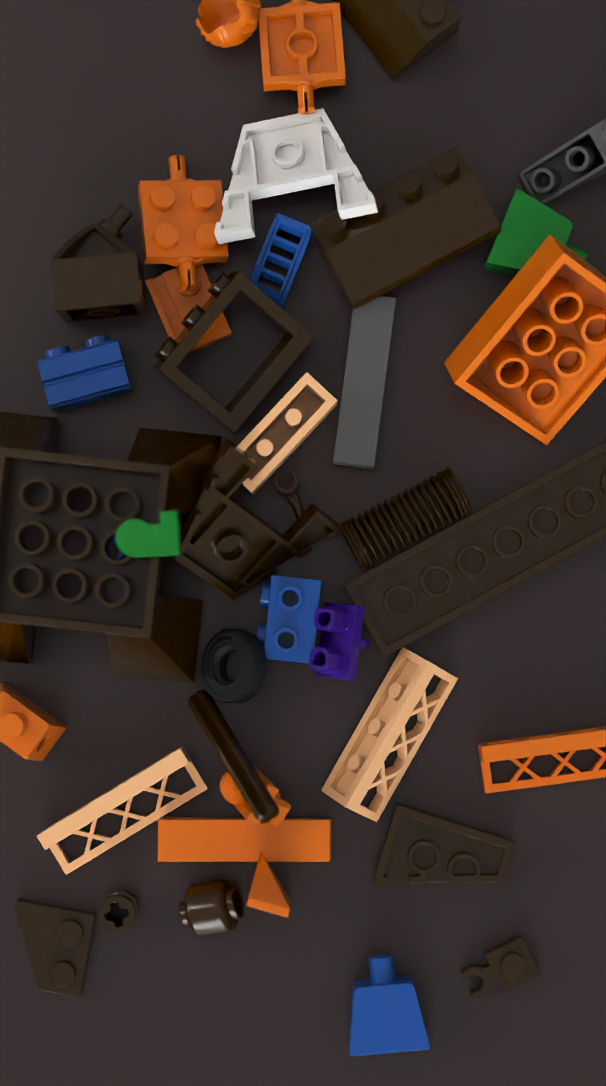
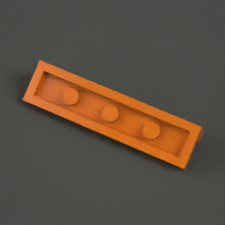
[478,726,606,794]

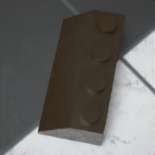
[332,0,461,81]
[309,147,502,309]

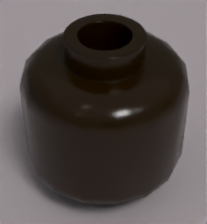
[179,878,244,937]

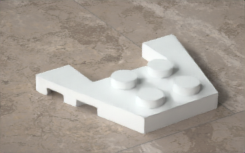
[214,108,378,244]

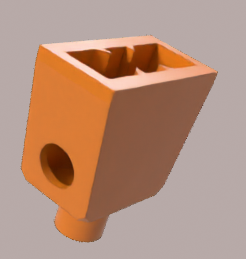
[0,681,67,761]

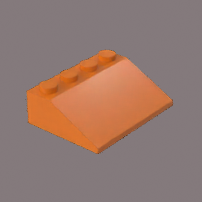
[444,234,606,445]

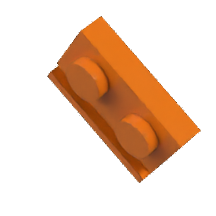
[145,265,232,353]

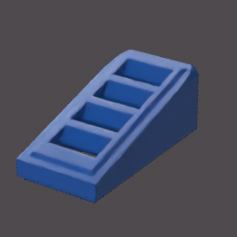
[250,213,313,309]

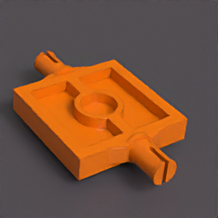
[258,0,346,115]
[138,155,229,291]

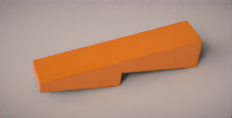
[158,816,332,862]

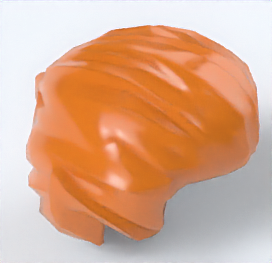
[196,0,261,48]

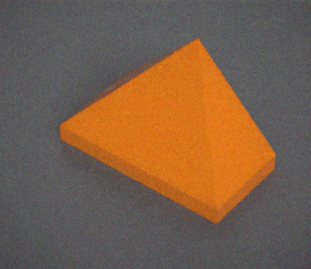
[246,852,290,918]

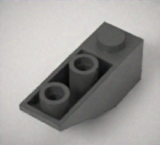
[518,118,606,205]

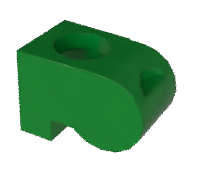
[115,510,182,558]

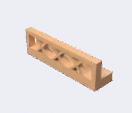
[321,647,458,822]
[37,746,208,875]

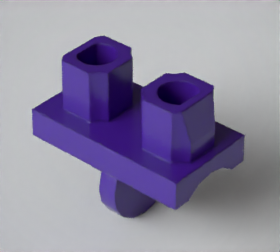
[309,602,370,681]

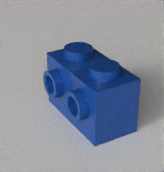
[257,575,321,663]

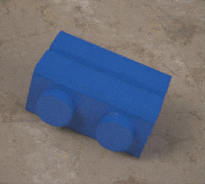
[37,335,133,412]

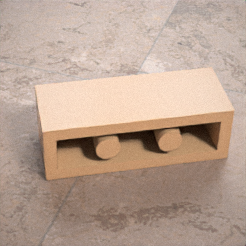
[237,372,338,495]

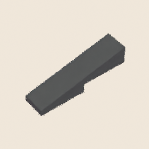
[333,296,396,469]

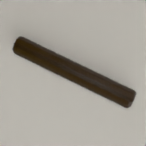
[188,690,279,824]

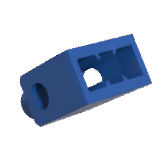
[348,954,430,1057]

